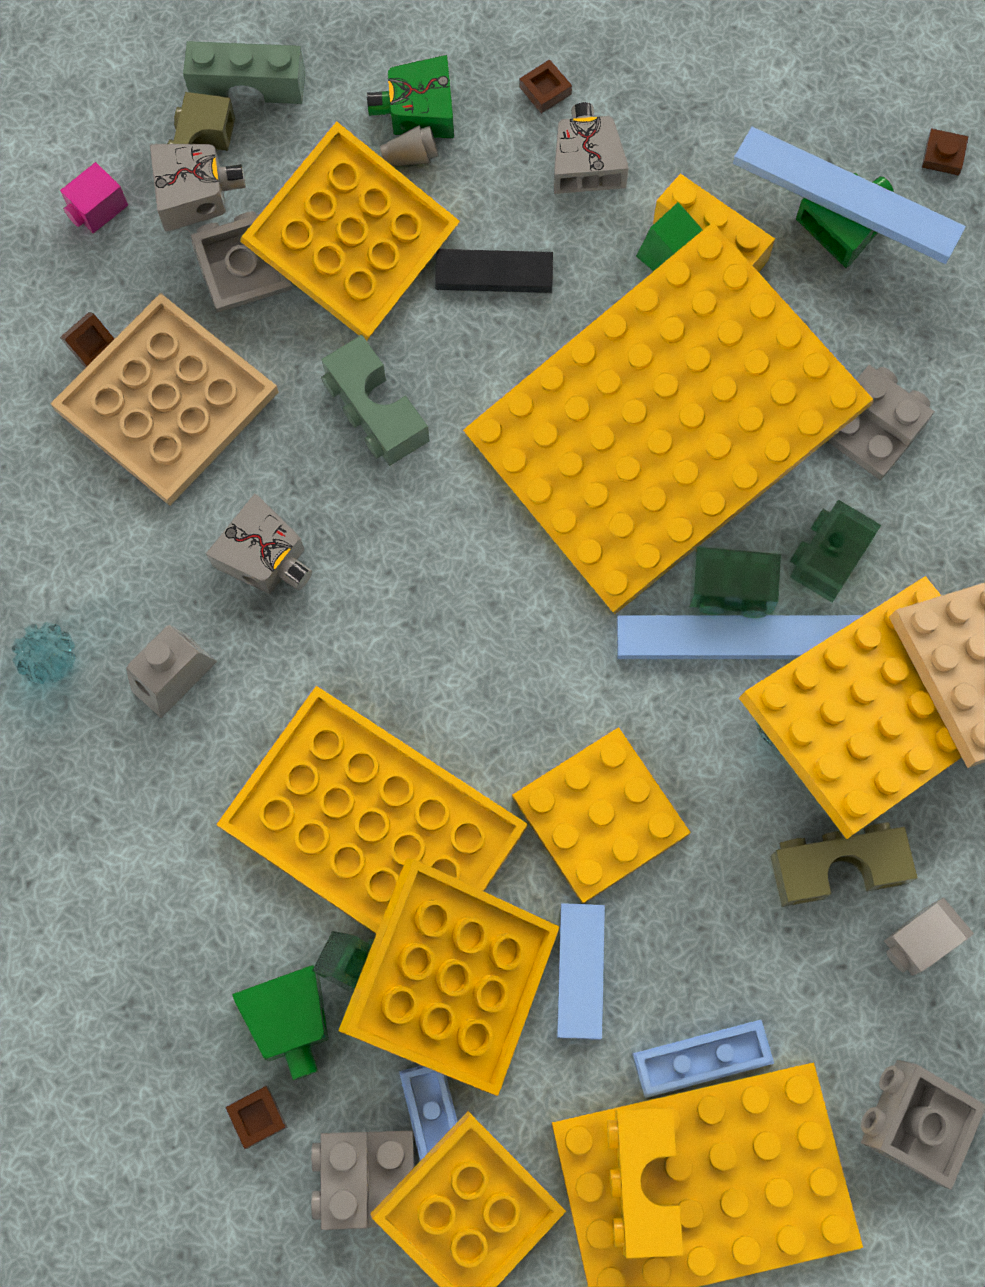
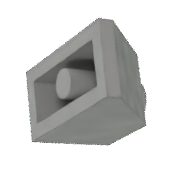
[884,897,974,976]

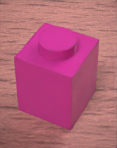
[60,162,128,234]

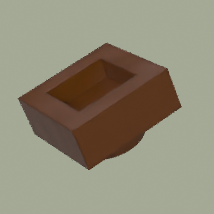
[519,59,572,114]
[921,128,969,176]
[60,312,115,367]
[225,1086,288,1149]

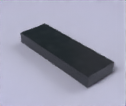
[435,249,553,293]

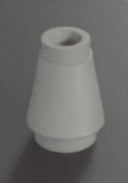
[380,125,439,167]

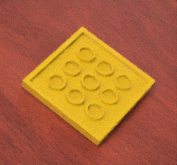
[240,121,460,341]
[338,858,560,1096]

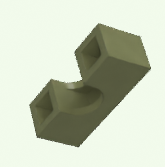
[167,92,236,151]
[770,822,918,907]

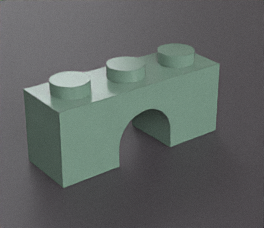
[183,41,305,104]
[321,335,430,466]

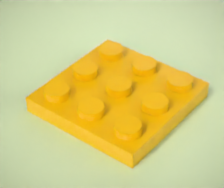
[512,727,691,904]
[370,1111,566,1287]

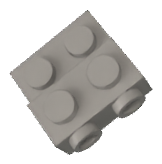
[191,211,292,313]
[827,365,935,480]
[861,1060,985,1190]
[311,1131,414,1230]

